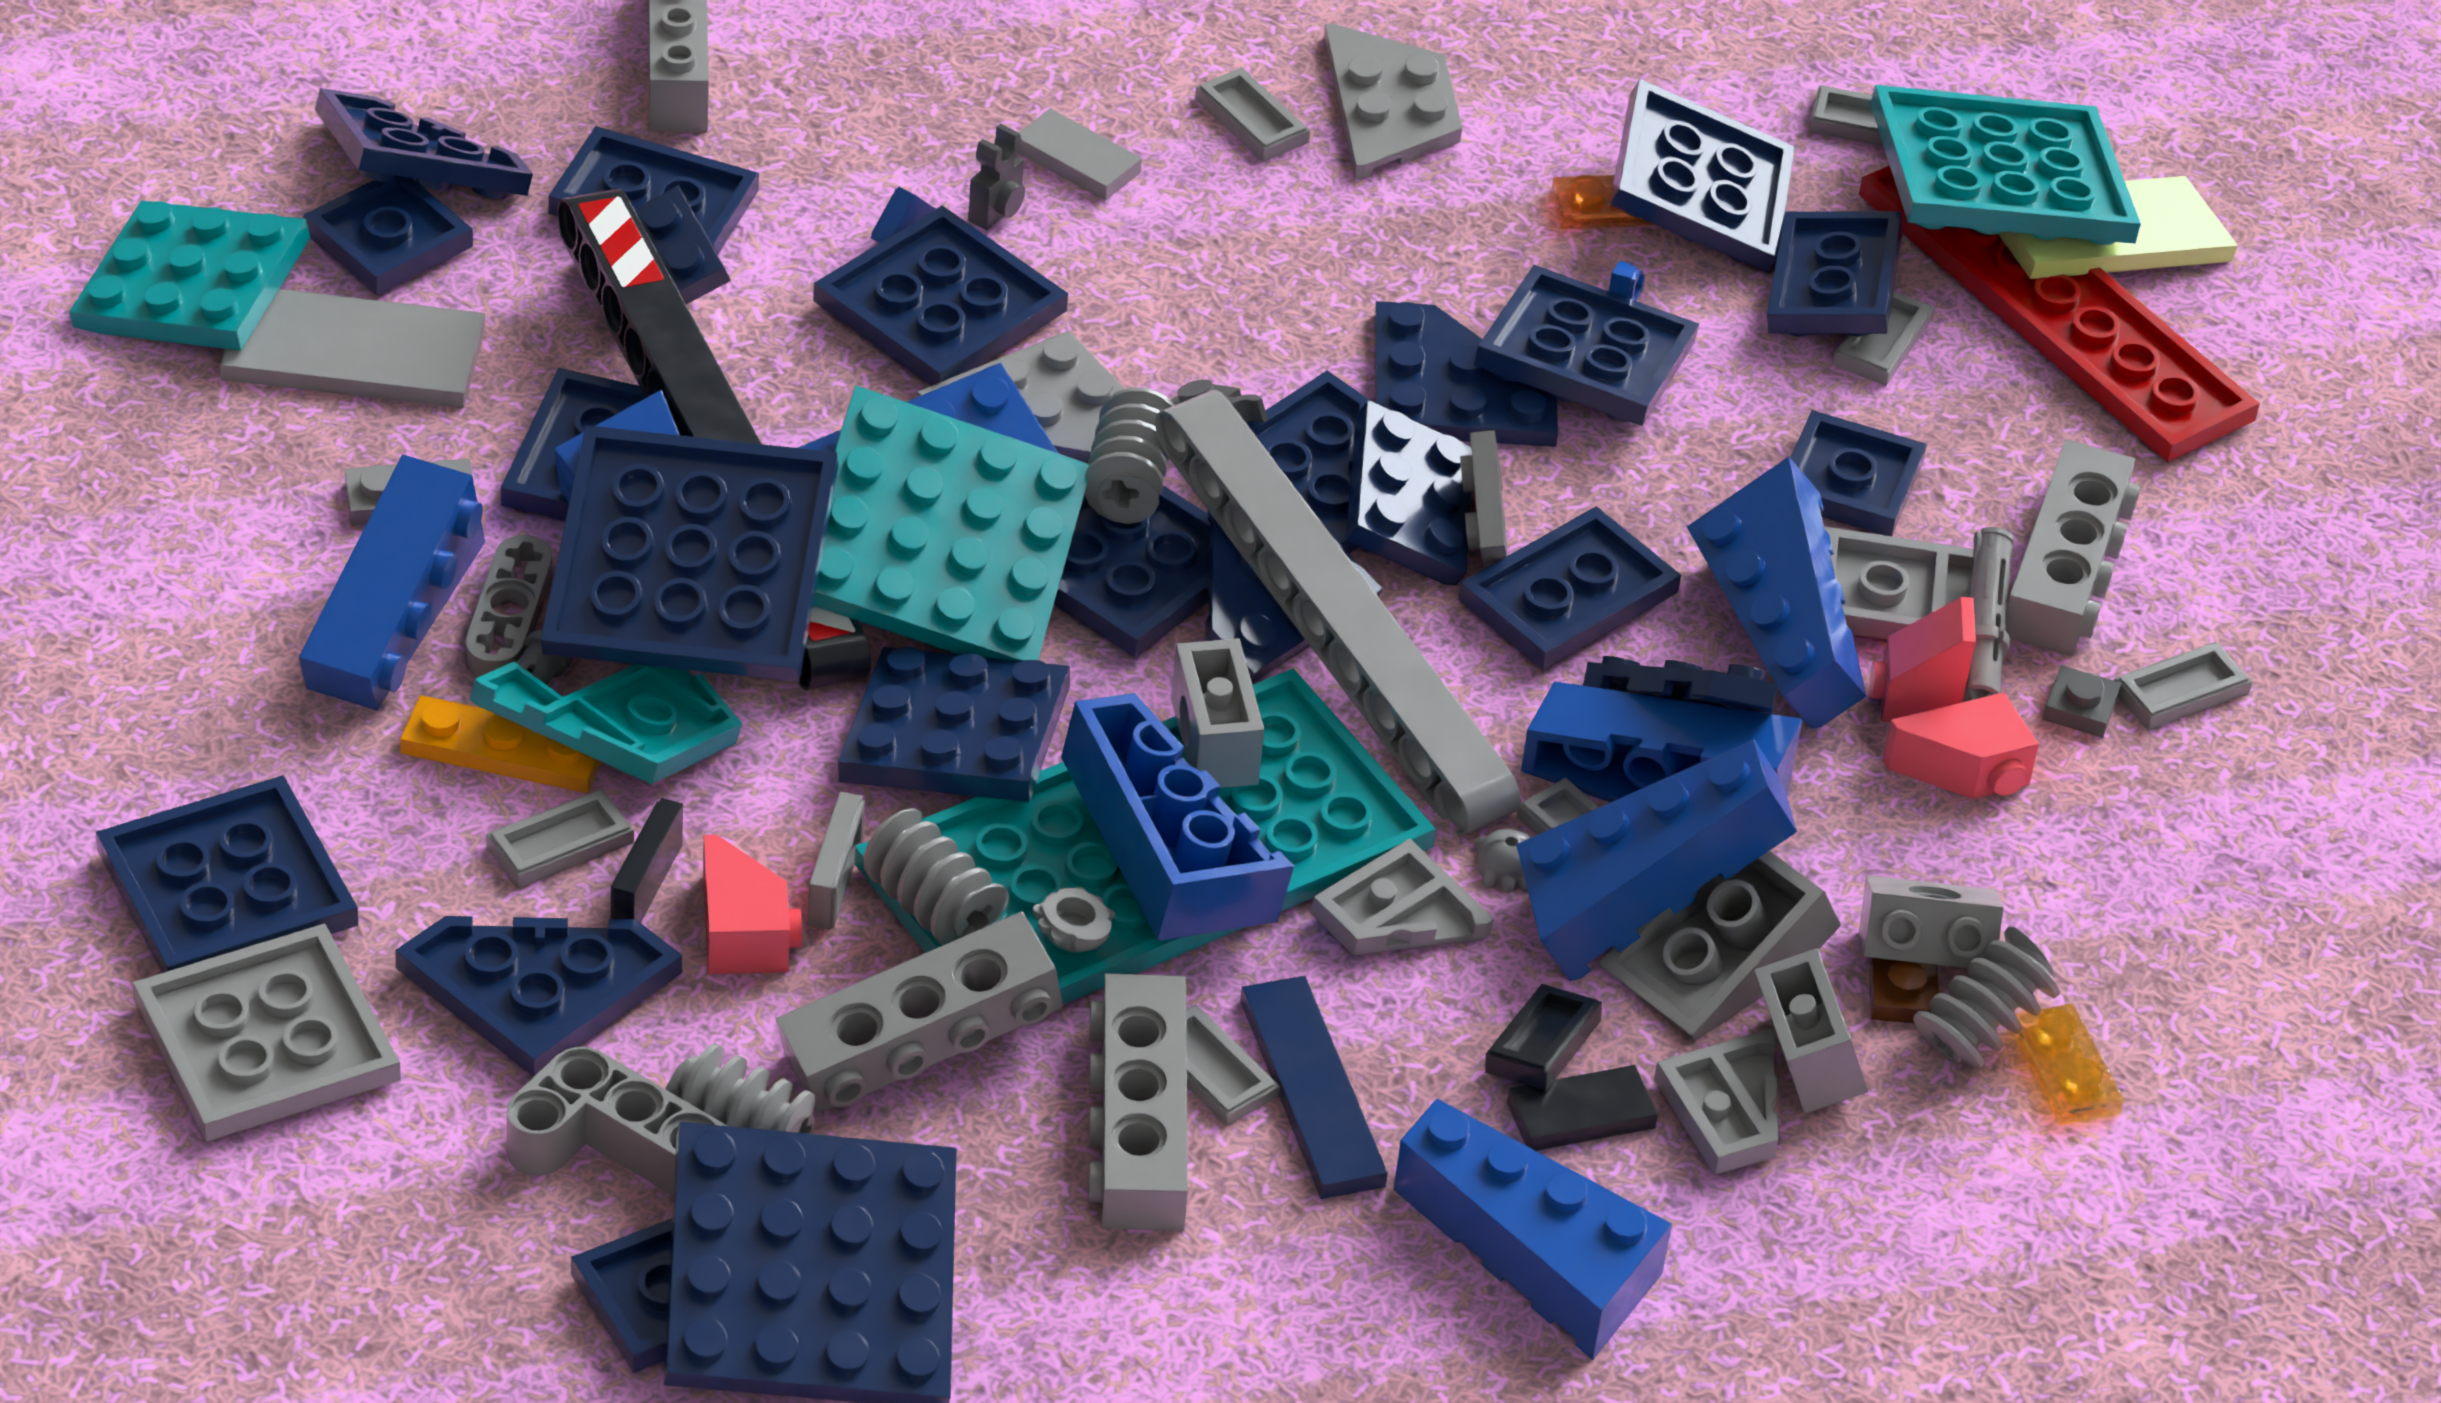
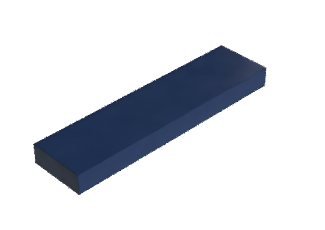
[1240,976,1388,1199]

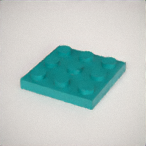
[69,200,310,351]

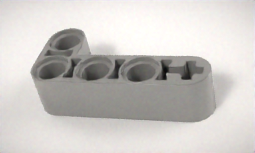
[507,1047,727,1195]

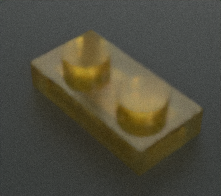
[2010,1003,2124,1126]

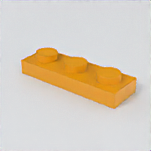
[400,695,601,794]

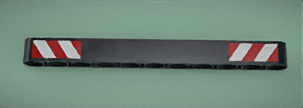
[557,188,871,691]

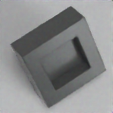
[2043,665,2121,738]

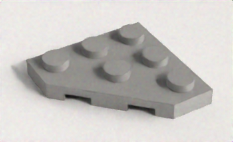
[917,331,1125,460]

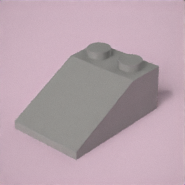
[1598,851,1841,1041]

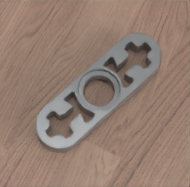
[466,535,552,677]

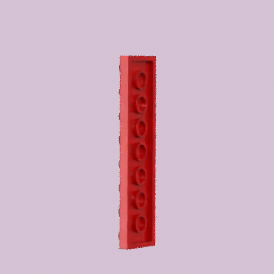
[1859,165,2260,462]

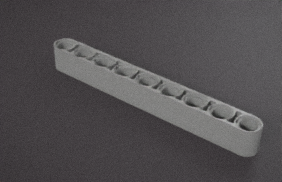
[1155,390,1521,836]

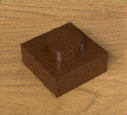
[1869,958,1939,1023]

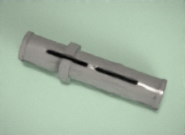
[1963,527,2014,701]

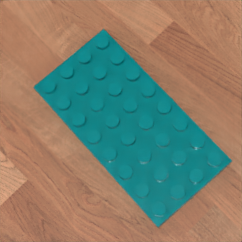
[854,668,1436,1005]

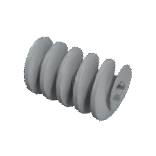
[1084,387,1174,524]
[864,808,1009,945]
[1913,926,2060,1070]
[665,1043,815,1134]

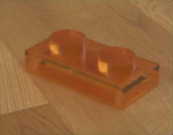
[1551,175,1656,229]

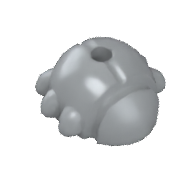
[1474,829,1530,893]
[1032,887,1115,952]

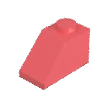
[1869,597,1976,722]
[1883,692,2039,799]
[703,834,802,974]

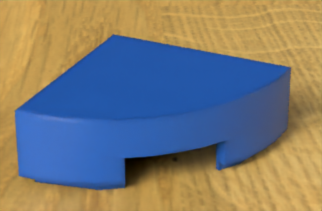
[870,186,936,243]
[1609,261,1645,301]

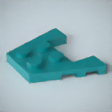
[469,661,742,784]

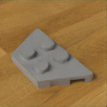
[1324,24,1462,179]
[1824,526,1973,640]

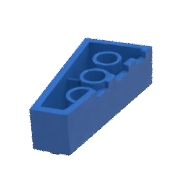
[1516,739,1797,981]

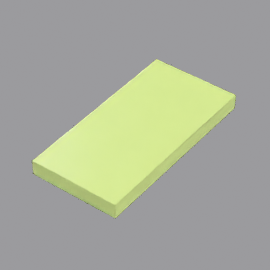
[1999,176,2238,279]

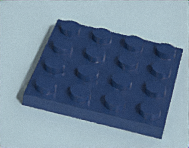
[541,425,839,682]
[663,1122,957,1403]

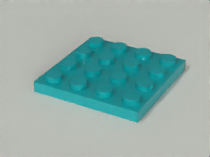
[1870,85,2141,245]
[813,385,1090,662]

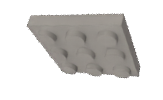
[133,923,401,1142]

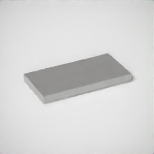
[220,289,485,408]

